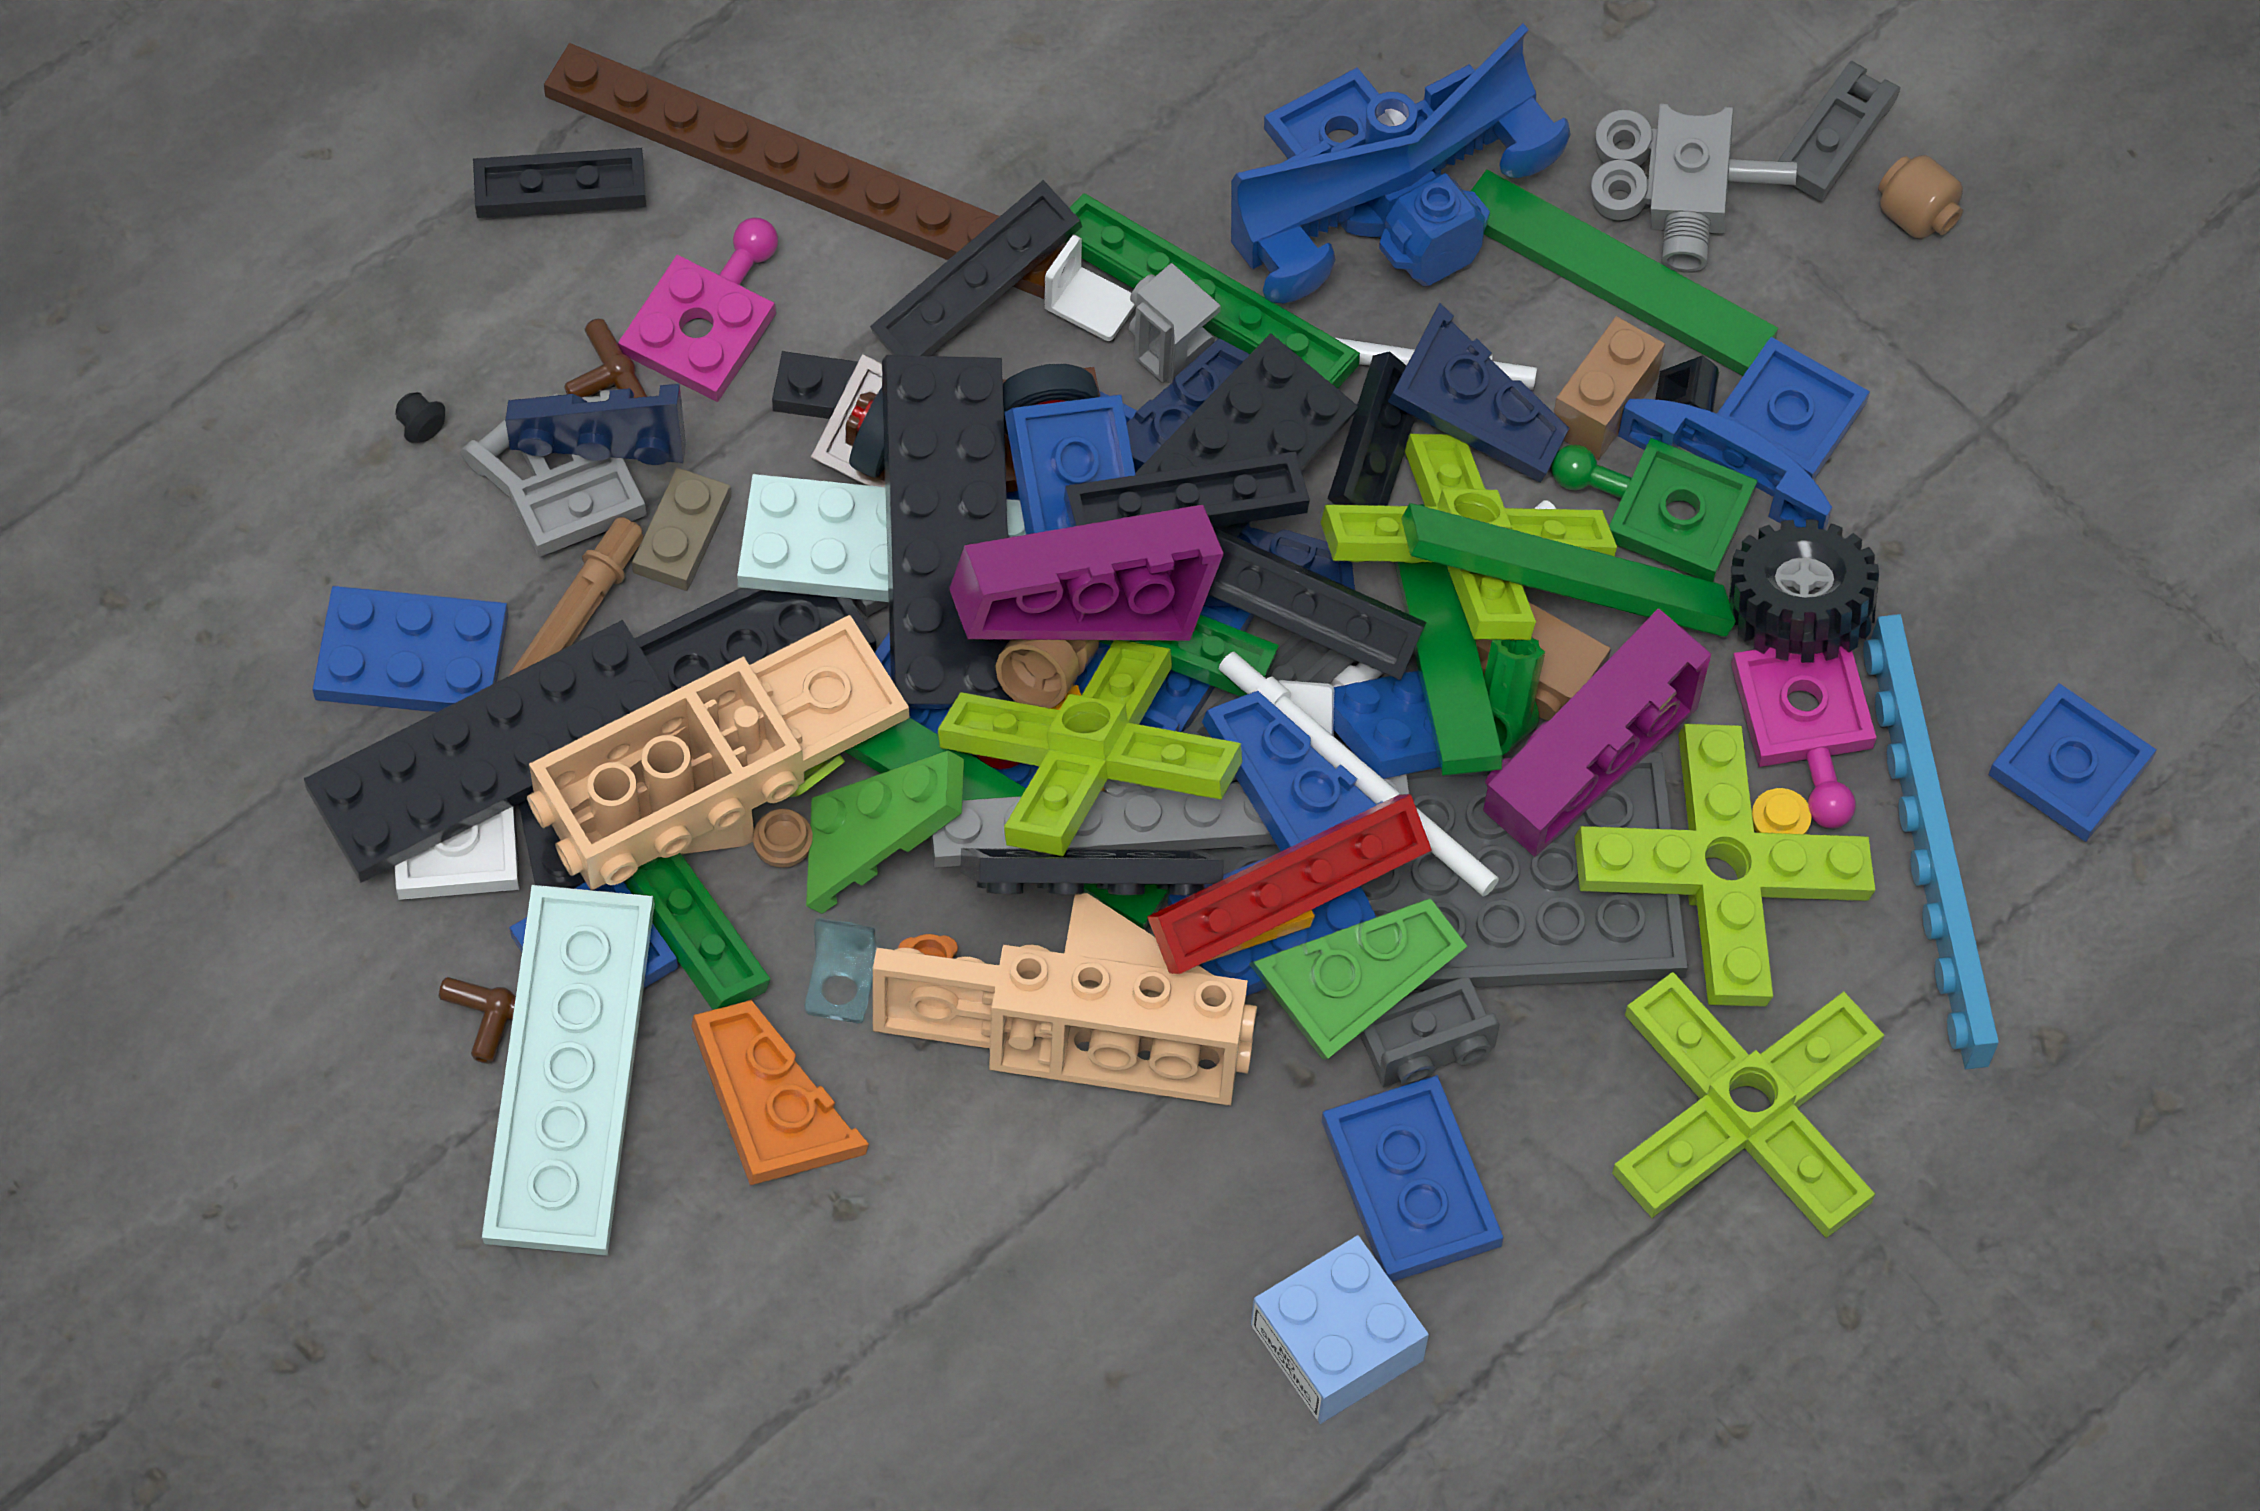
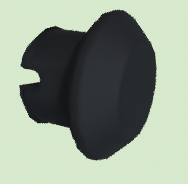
[395,392,446,443]

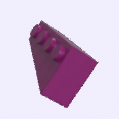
[949,505,1224,641]
[1483,608,1711,857]

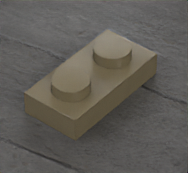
[632,467,731,592]

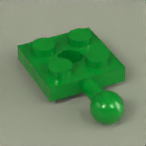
[1551,438,1758,582]

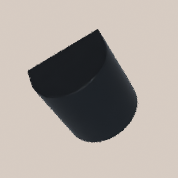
[1655,355,1719,412]

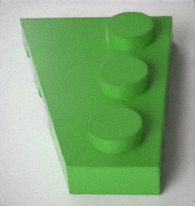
[806,750,964,914]
[1249,898,1467,1060]

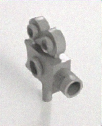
[1591,104,1797,272]

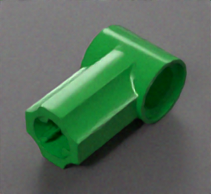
[1484,637,1545,756]

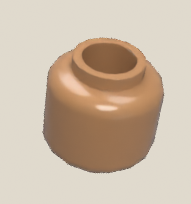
[1878,155,1963,239]

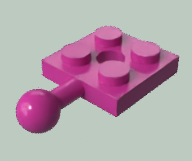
[618,217,778,402]
[1731,646,1876,829]

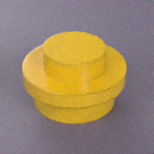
[1752,788,1811,834]

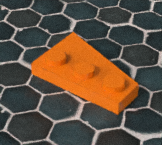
[691,1000,869,1185]

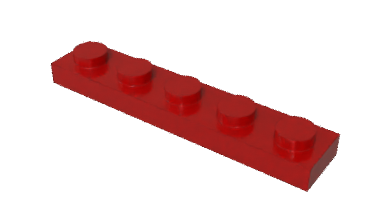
[1147,794,1432,974]

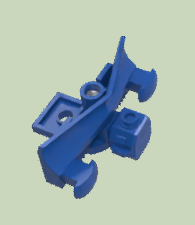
[1231,23,1571,304]

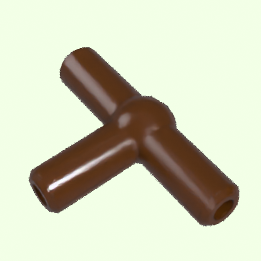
[564,318,648,398]
[438,977,516,1064]

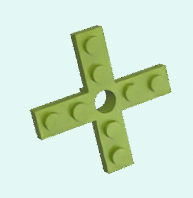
[1320,434,1617,640]
[938,640,1242,856]
[1574,724,1875,1007]
[1612,972,1884,1238]

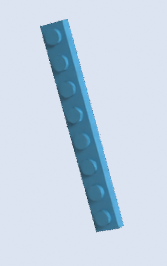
[1863,614,1999,1070]

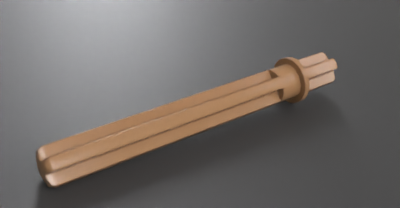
[509,517,643,676]

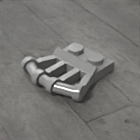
[460,390,647,557]

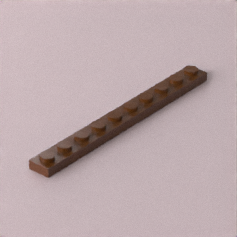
[544,43,1067,300]

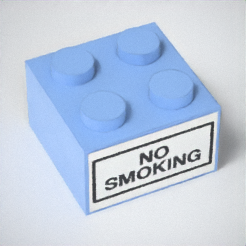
[1251,1235,1429,1424]

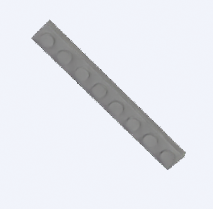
[931,774,1409,868]

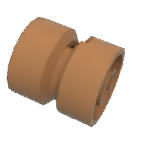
[996,639,1099,708]

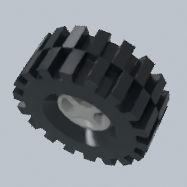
[1729,519,1879,663]

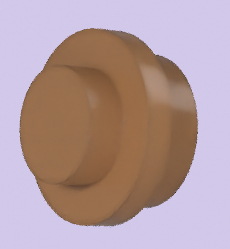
[753,808,813,868]

